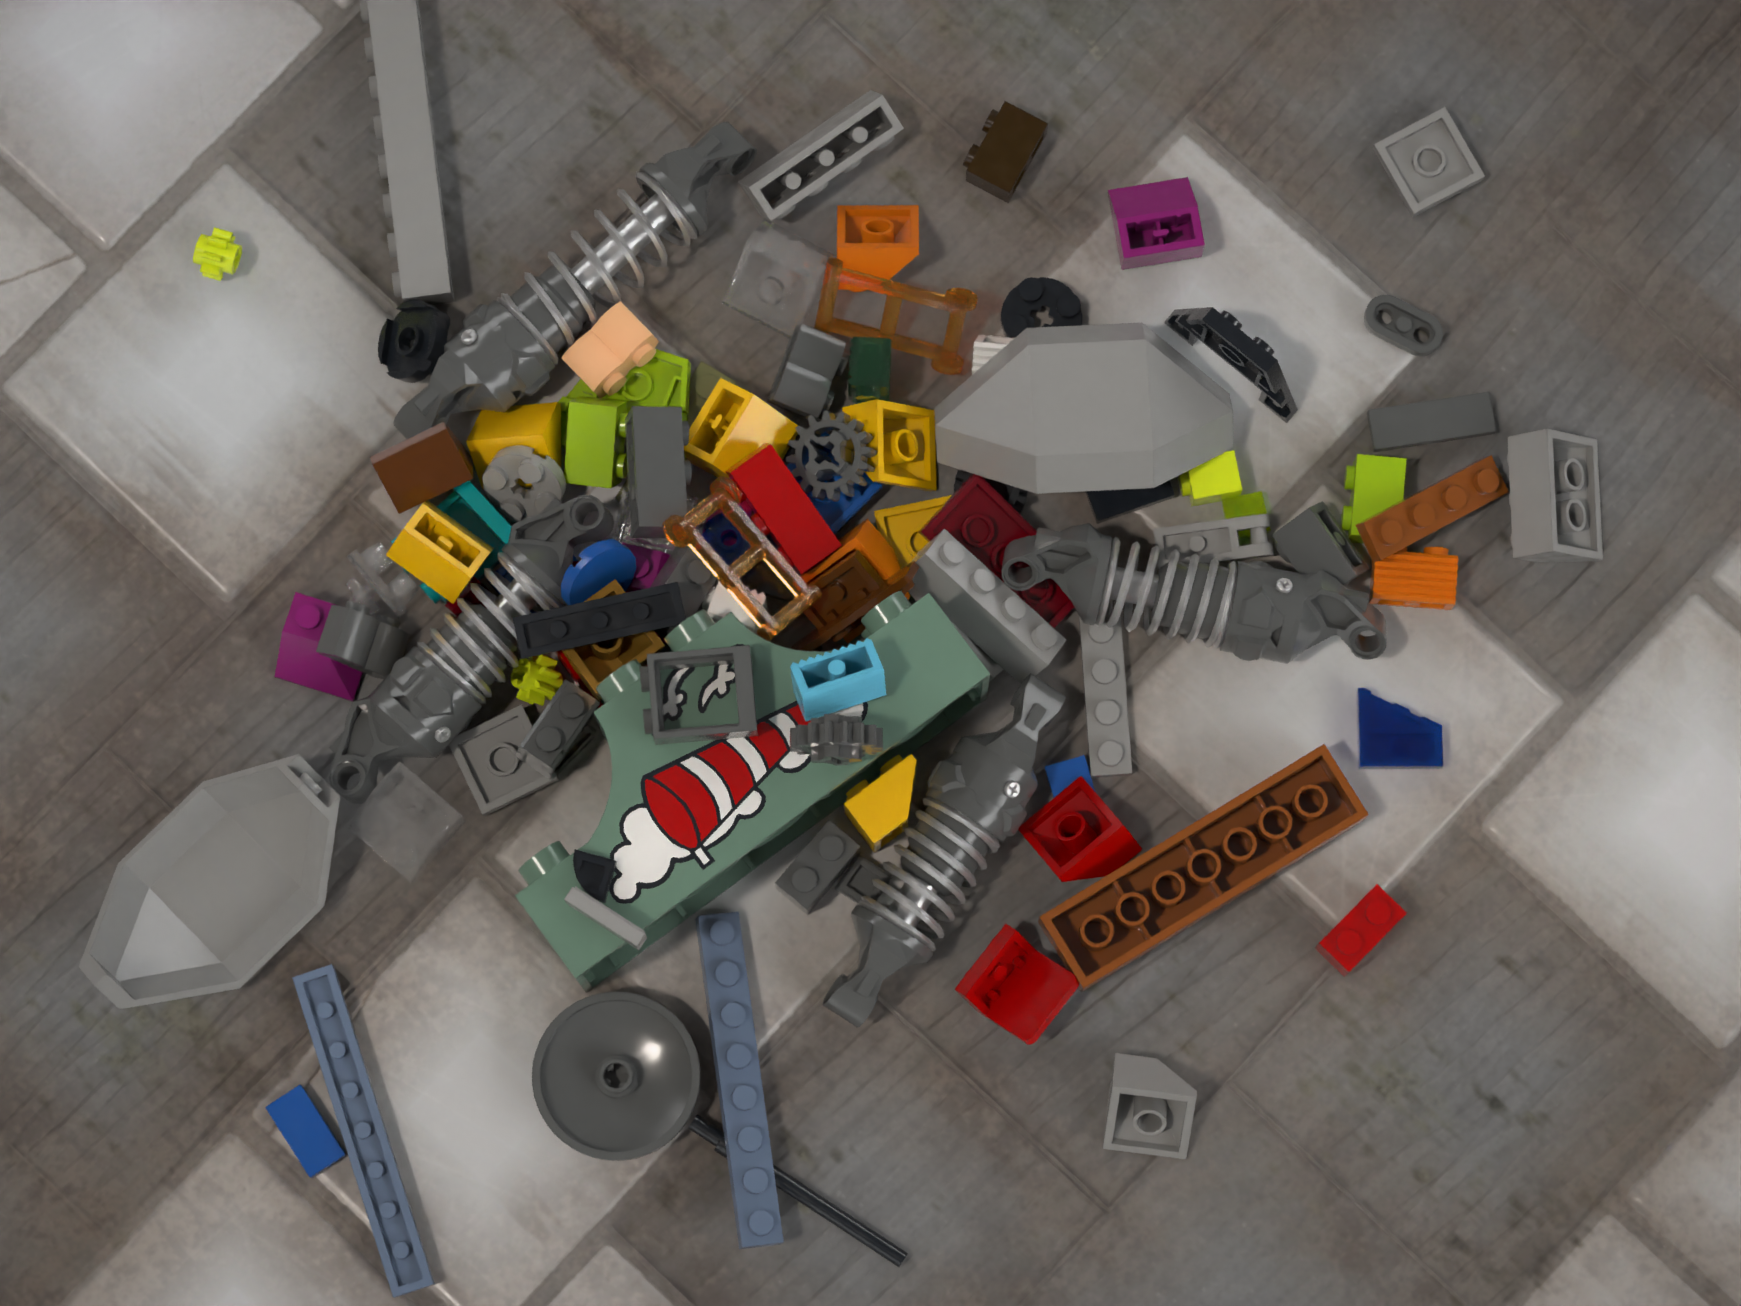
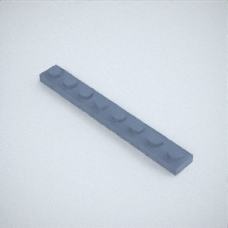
[695,912,784,1249]
[292,964,435,1298]

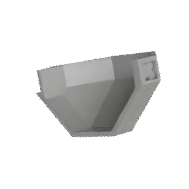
[934,323,1233,494]
[79,754,340,1009]

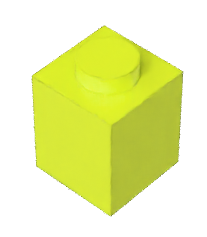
[1178,450,1242,507]

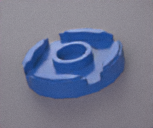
[561,539,636,605]

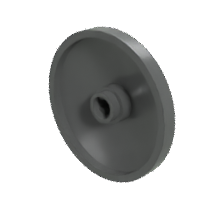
[532,991,701,1161]

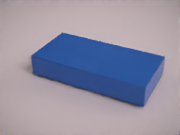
[265,1084,347,1178]

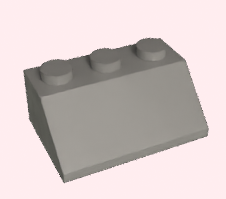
[1507,429,1603,563]

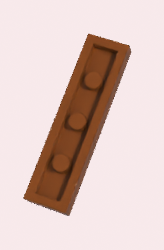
[1356,455,1508,562]

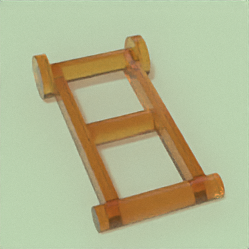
[814,258,978,375]
[662,476,822,641]

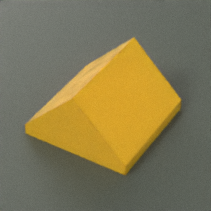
[466,402,561,489]

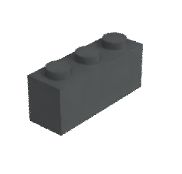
[625,406,694,538]

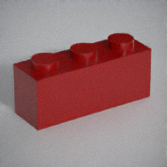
[725,443,842,574]

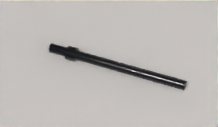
[688,1114,908,1267]

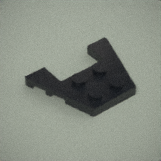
[1164,307,1298,423]

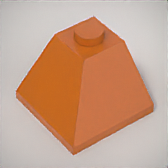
[837,205,919,292]
[795,518,910,643]

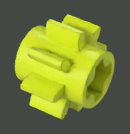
[193,227,242,281]
[511,655,563,706]

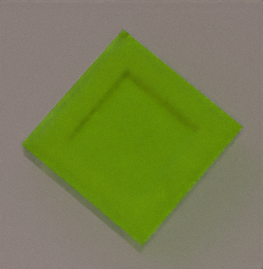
[1221,491,1271,539]

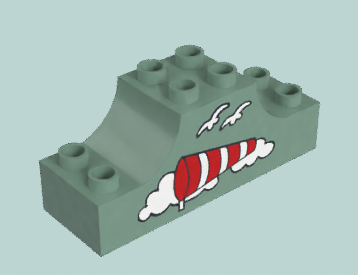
[515,591,990,993]

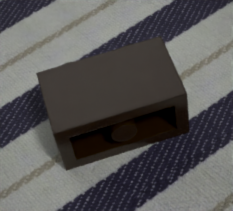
[963,101,1048,203]

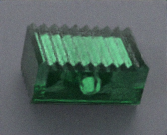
[848,337,891,404]

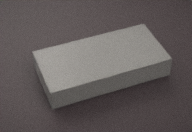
[564,886,647,950]

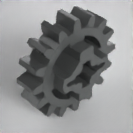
[786,410,877,502]
[790,714,883,766]

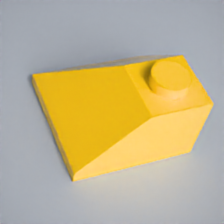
[842,399,937,492]

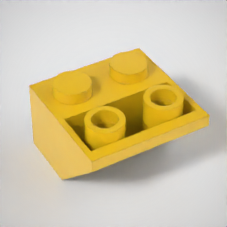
[684,378,798,482]
[386,500,494,604]
[844,754,916,853]

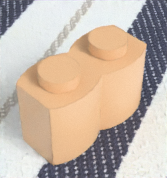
[561,301,659,398]

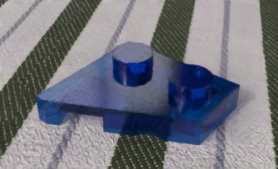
[1357,688,1443,769]

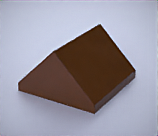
[370,422,473,514]

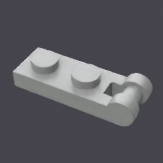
[1153,514,1274,570]

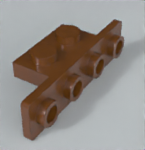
[790,550,919,652]

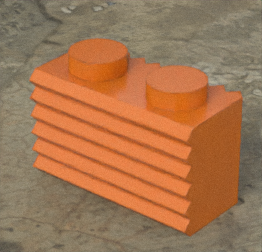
[1369,547,1458,610]

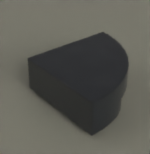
[573,849,617,903]

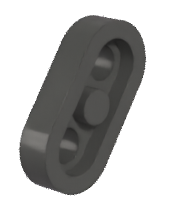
[1364,295,1443,356]

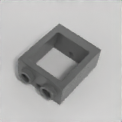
[640,645,758,745]

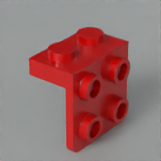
[955,924,1080,1045]

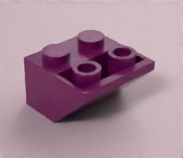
[1108,177,1205,270]

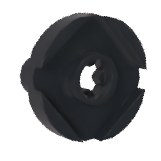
[1000,277,1083,338]
[378,299,450,383]

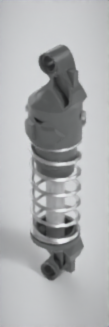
[393,122,757,439]

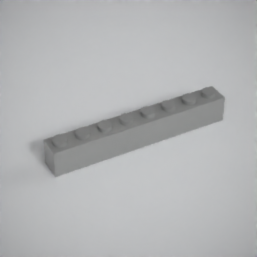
[359,0,455,305]

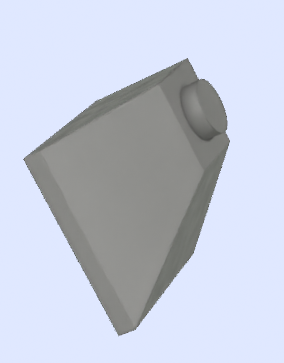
[1103,1053,1197,1159]

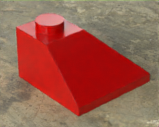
[1018,776,1142,882]

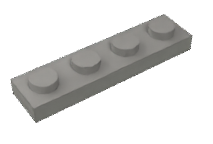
[1078,615,1132,778]

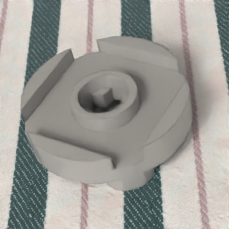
[482,445,567,523]

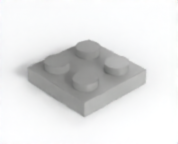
[1373,107,1485,218]
[449,704,558,816]

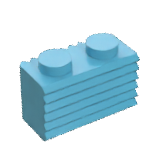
[790,638,887,721]

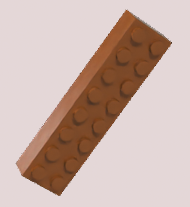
[1038,744,1369,993]

